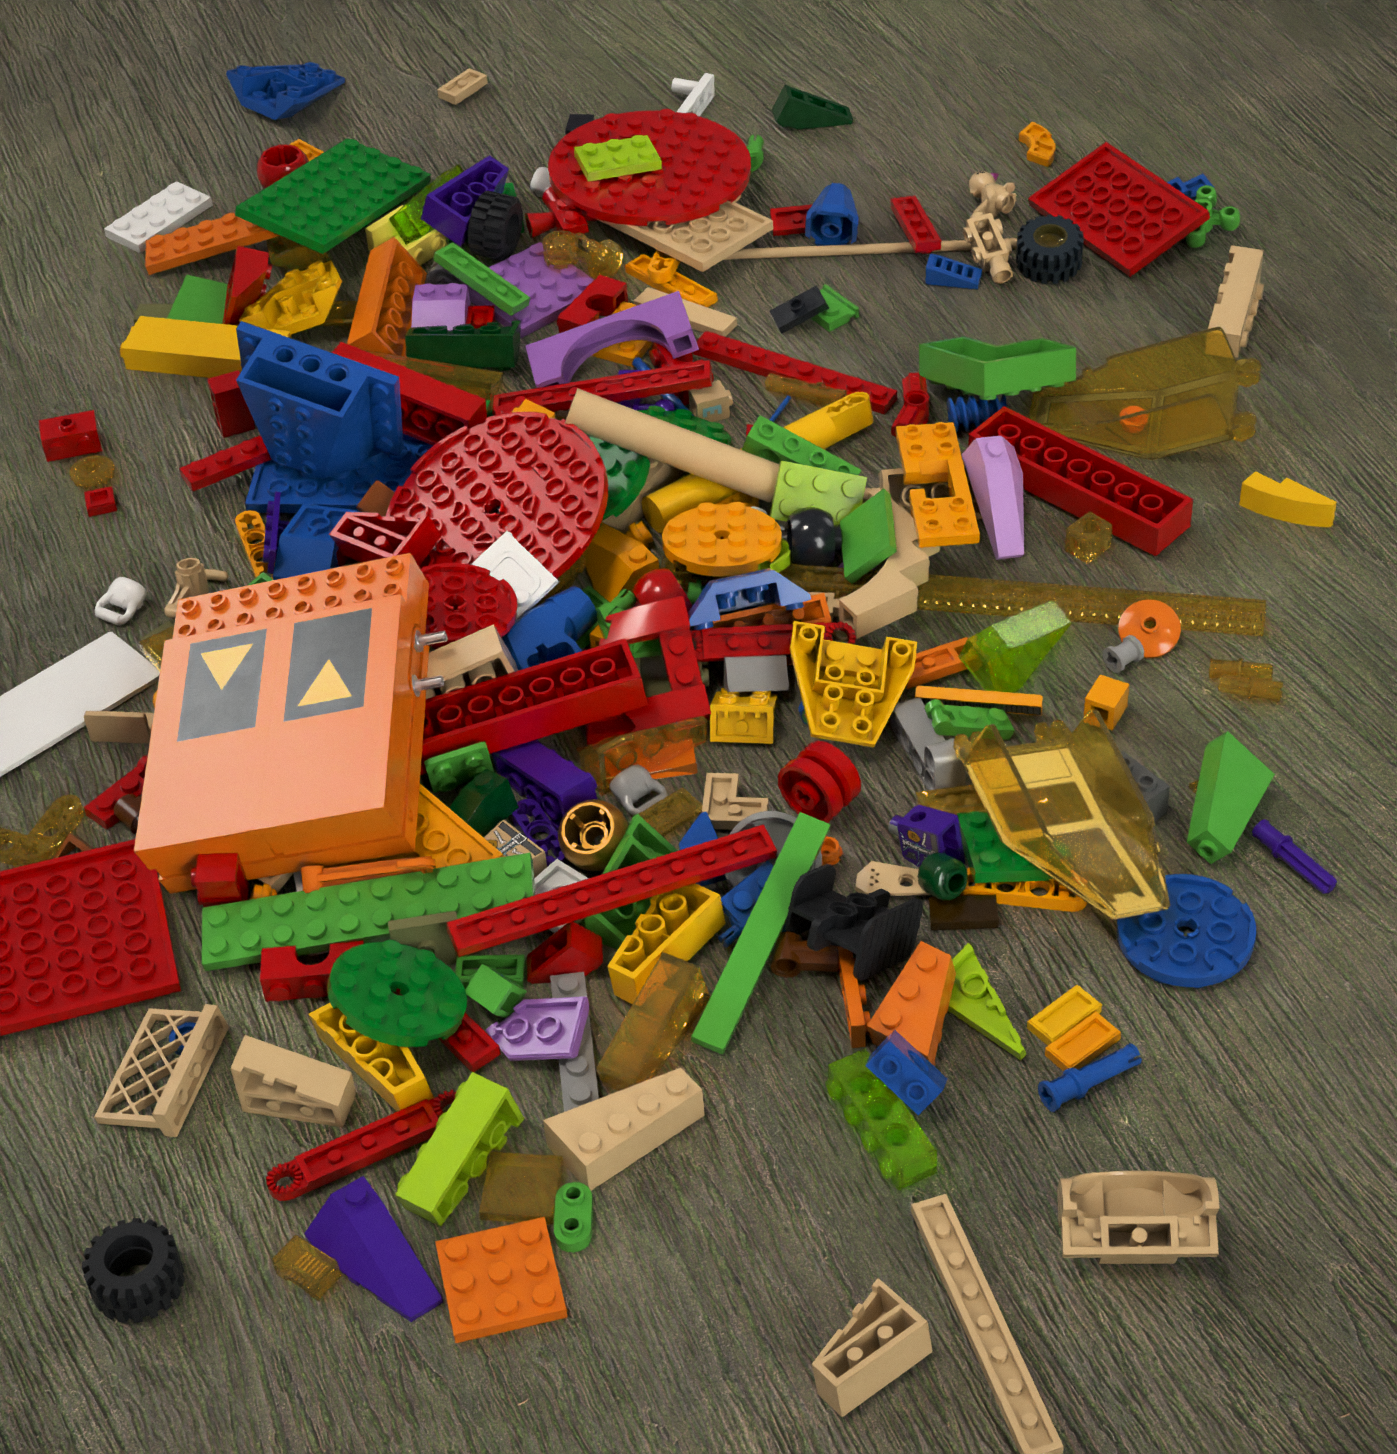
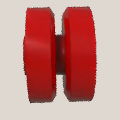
[777,740,861,823]

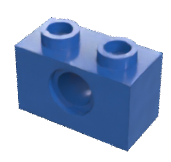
[865,1030,947,1116]

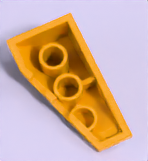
[581,522,659,602]

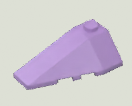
[962,436,1024,560]

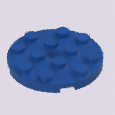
[1116,874,1256,988]

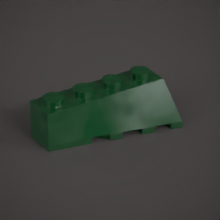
[405,320,521,371]

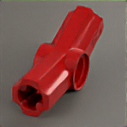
[891,372,929,437]

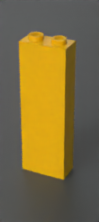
[120,316,292,378]

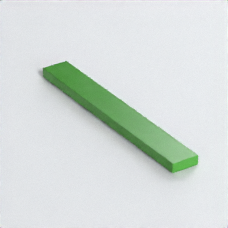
[691,812,831,1055]

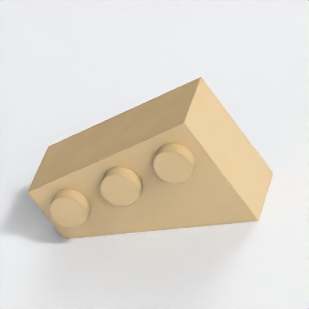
[812,1278,932,1417]

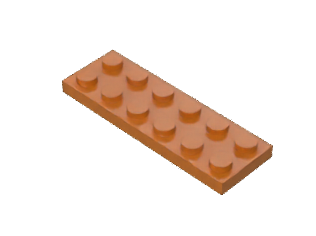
[145,213,280,275]

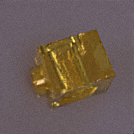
[1065,511,1112,564]

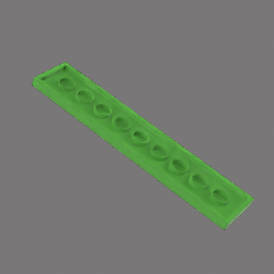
[202,853,535,971]

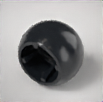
[787,507,842,572]

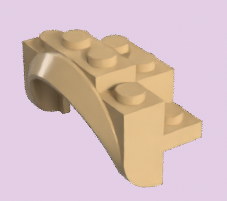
[1057,1170,1220,1264]

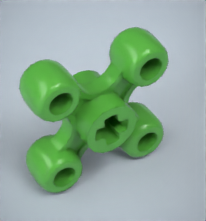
[1185,185,1240,248]

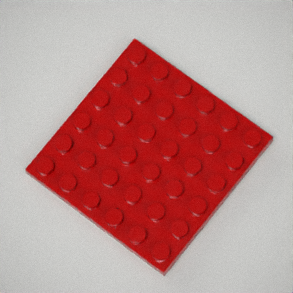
[0,839,181,1036]

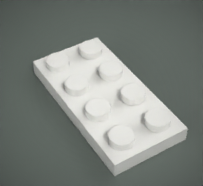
[104,181,213,253]

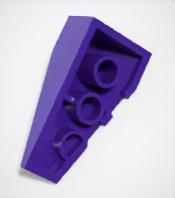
[304,1176,443,1322]

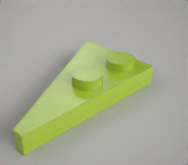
[948,943,1027,1060]

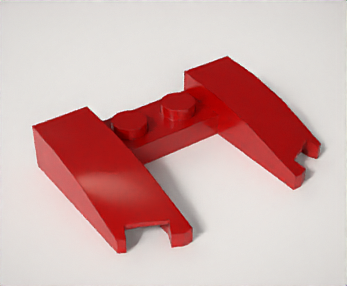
[599,596,711,736]

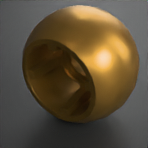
[558,799,628,871]

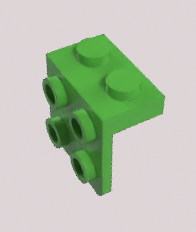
[424,742,494,793]

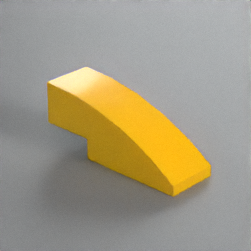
[1239,471,1337,527]

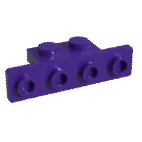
[262,491,290,574]

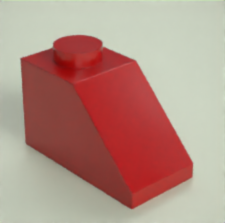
[527,922,603,984]

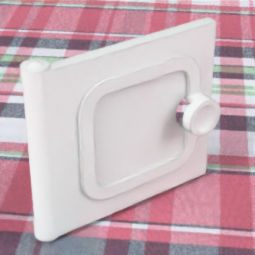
[471,531,559,620]

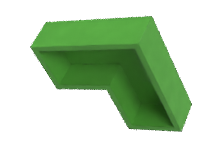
[919,336,1076,400]

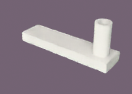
[671,73,715,117]

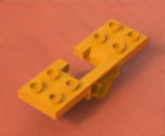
[896,422,980,548]

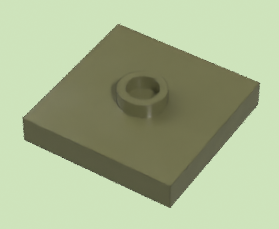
[388,911,458,964]

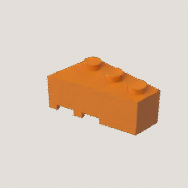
[867,941,956,1066]

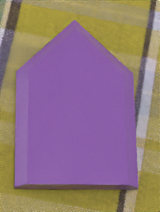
[485,996,589,1061]

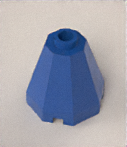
[805,183,859,246]

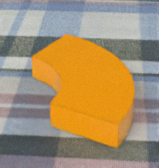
[1019,122,1056,167]

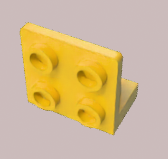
[710,688,778,744]

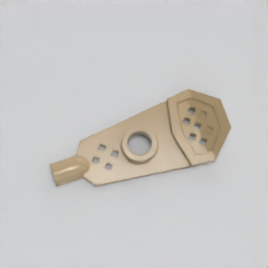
[855,861,930,896]

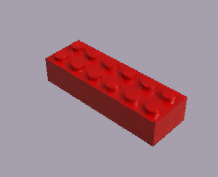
[331,342,487,446]

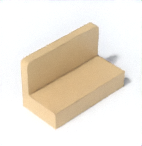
[84,711,154,744]

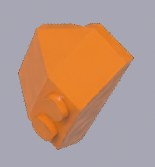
[711,593,832,666]

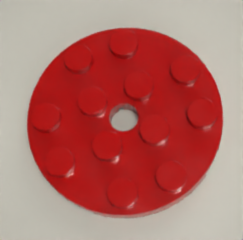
[420,563,517,650]

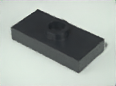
[770,285,829,334]

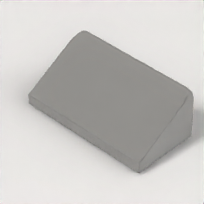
[724,655,789,692]

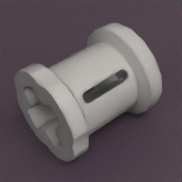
[1103,635,1144,673]

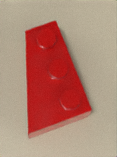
[329,512,442,566]

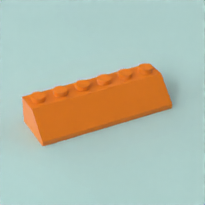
[347,237,427,367]

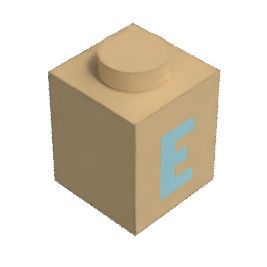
[688,380,733,422]

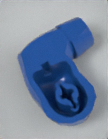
[502,586,598,671]

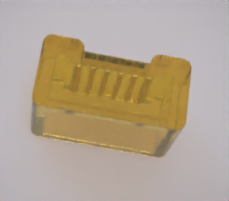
[272,1235,341,1301]

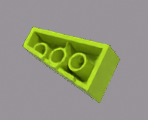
[395,1072,525,1227]

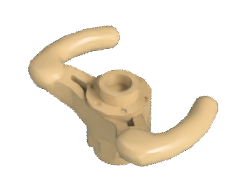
[164,558,228,619]

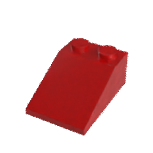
[222,246,272,326]

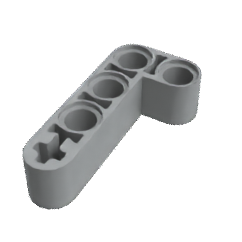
[889,698,966,797]

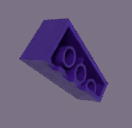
[421,155,509,247]

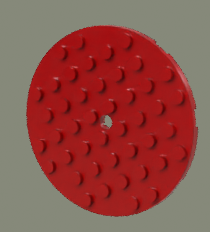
[548,109,751,226]
[386,412,608,610]

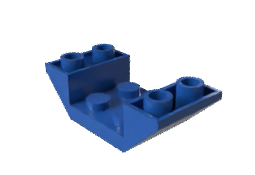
[273,504,359,580]

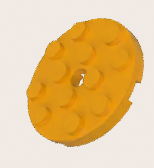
[662,502,782,577]

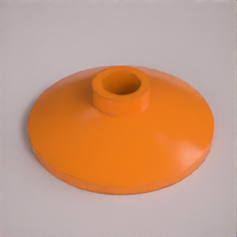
[1118,599,1181,658]

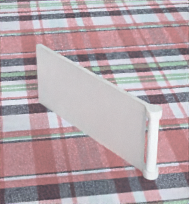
[0,632,160,777]

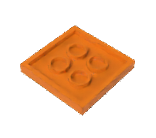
[435,1217,568,1343]

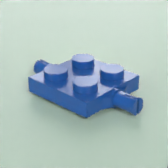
[718,860,786,948]

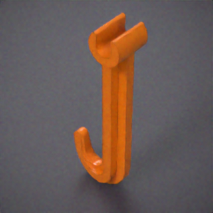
[301,855,436,893]

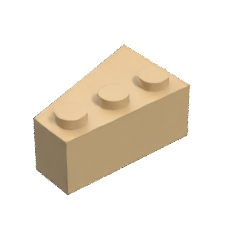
[230,1035,356,1128]

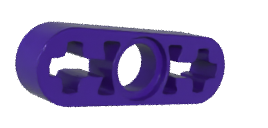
[512,799,569,867]

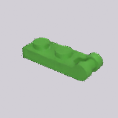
[924,699,1015,740]

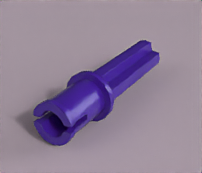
[1252,819,1337,894]

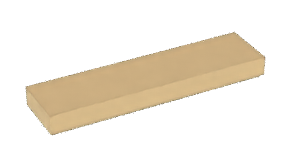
[634,287,737,337]

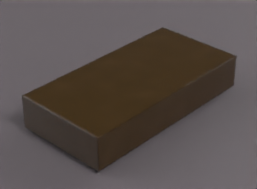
[928,895,999,930]

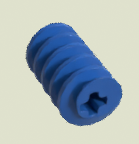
[947,395,1007,433]

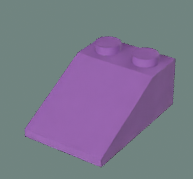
[411,283,471,330]

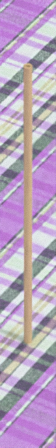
[724,238,1017,260]

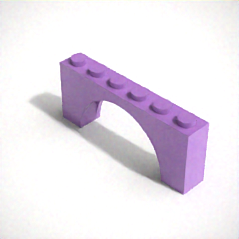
[526,291,699,388]

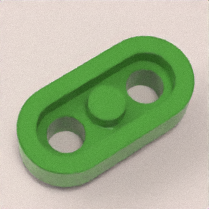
[554,1182,593,1253]

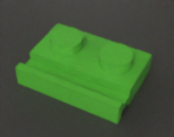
[810,284,859,332]

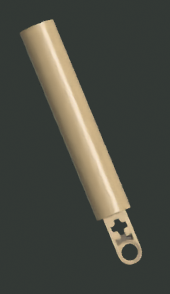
[565,388,779,503]

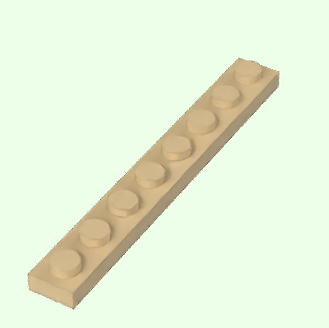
[911,1194,1064,1454]

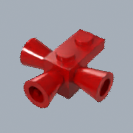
[525,187,599,242]

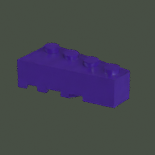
[491,739,602,845]

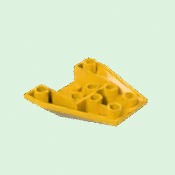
[239,260,342,335]
[790,621,917,748]

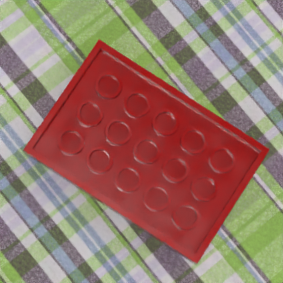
[1028,142,1210,277]

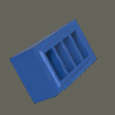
[926,254,982,289]

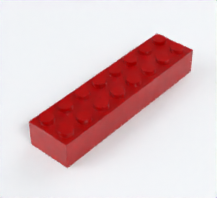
[968,406,1193,556]
[420,638,648,775]

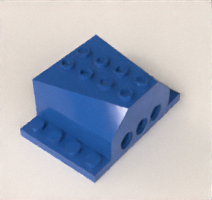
[236,321,404,479]

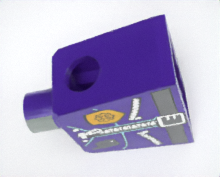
[888,805,965,867]

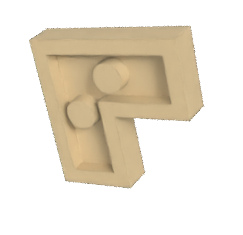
[702,773,769,830]

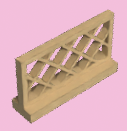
[94,1004,229,1137]

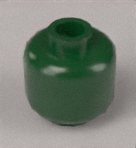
[917,852,968,900]

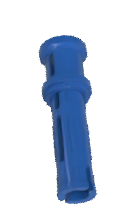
[1038,1043,1142,1112]

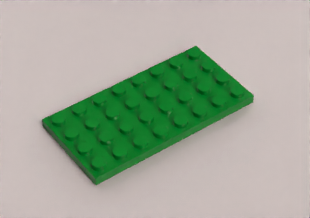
[235,138,431,254]

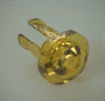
[567,233,623,279]

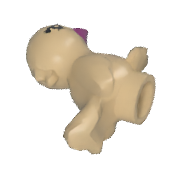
[969,171,1017,218]

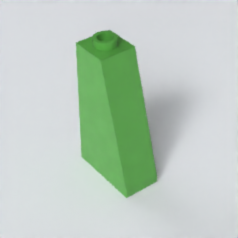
[1187,731,1275,864]

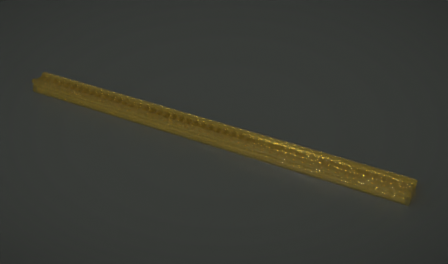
[660,554,1266,636]

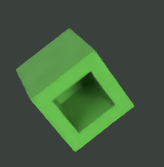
[465,963,527,1018]

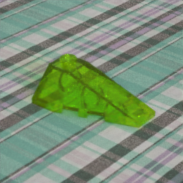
[958,600,1072,693]

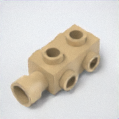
[963,212,1013,284]

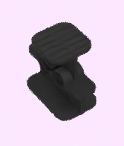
[785,864,923,981]

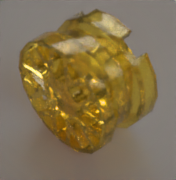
[542,231,580,269]

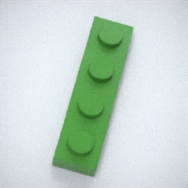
[433,242,530,316]

